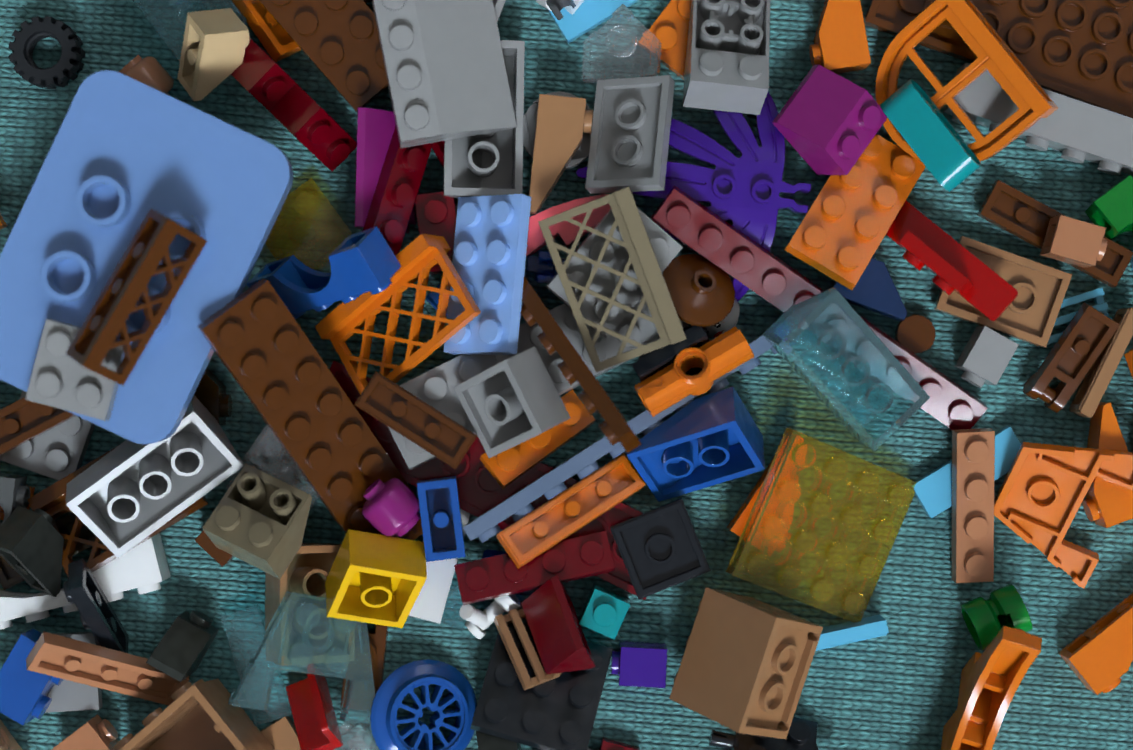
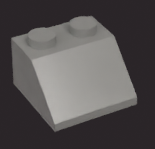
[454,346,571,458]

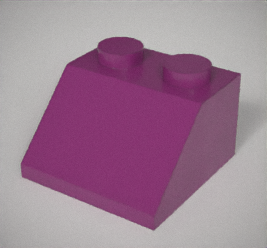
[772,64,887,175]

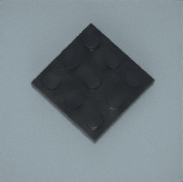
[470,623,613,750]

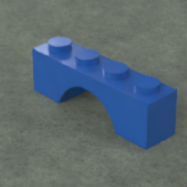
[247,226,401,319]

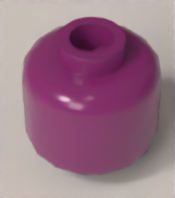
[362,478,421,537]

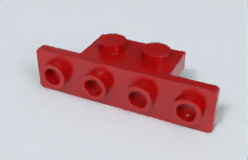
[886,201,1018,321]

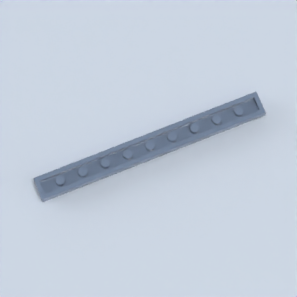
[463,317,799,543]

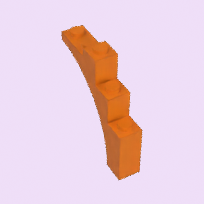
[941,626,1042,750]

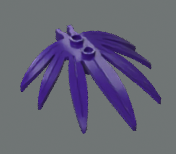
[576,92,811,301]

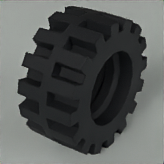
[8,16,85,89]

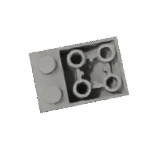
[683,0,770,115]

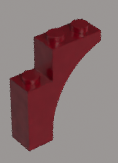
[231,38,357,172]

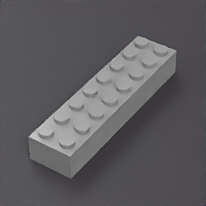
[388,296,689,470]

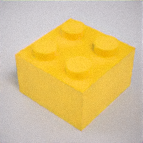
[325,529,427,628]

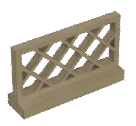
[538,187,687,372]

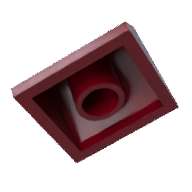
[521,575,596,674]

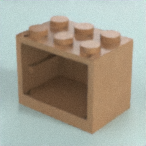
[669,587,823,739]
[112,679,275,750]

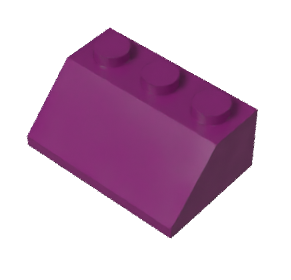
[355,107,417,233]

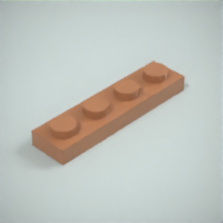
[951,428,995,584]
[26,631,189,705]

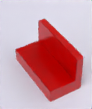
[286,663,343,750]

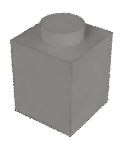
[954,326,1019,388]

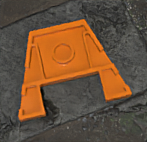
[994,442,1133,588]

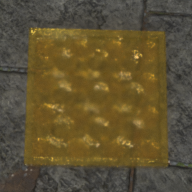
[726,427,917,623]

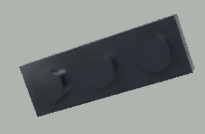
[63,559,129,653]

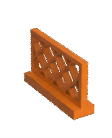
[315,233,481,395]

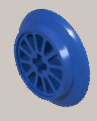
[370,659,477,750]

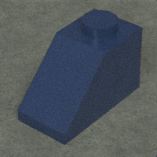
[827,253,907,321]

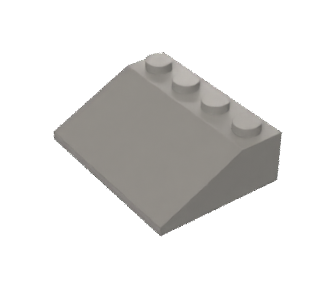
[372,0,517,149]

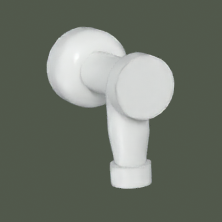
[459,594,522,639]

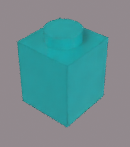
[579,583,631,640]

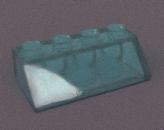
[762,288,930,452]

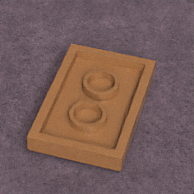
[934,236,1072,348]

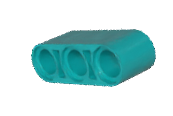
[880,79,982,192]

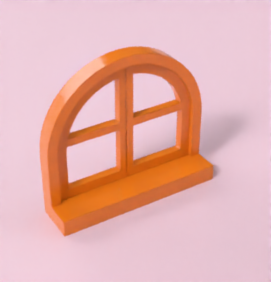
[875,0,1058,162]

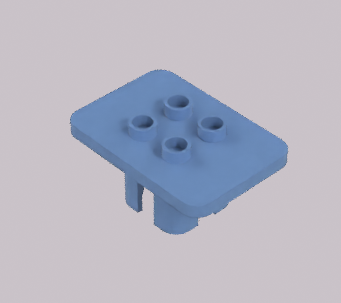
[0,70,293,444]

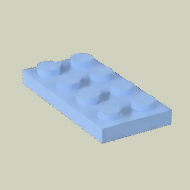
[443,194,531,355]

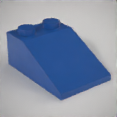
[626,387,765,502]

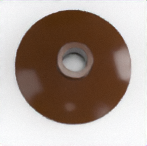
[662,254,735,327]

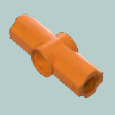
[634,326,754,417]

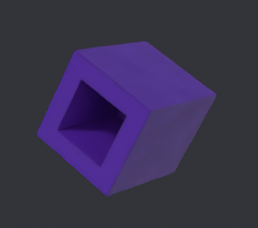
[611,641,667,688]

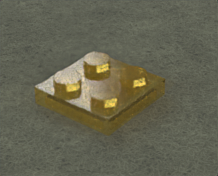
[265,178,353,271]

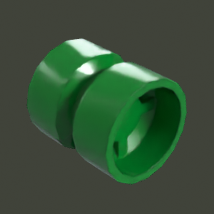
[960,584,1032,651]

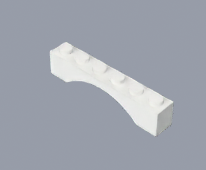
[0,533,171,630]

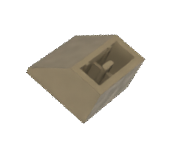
[202,463,312,579]

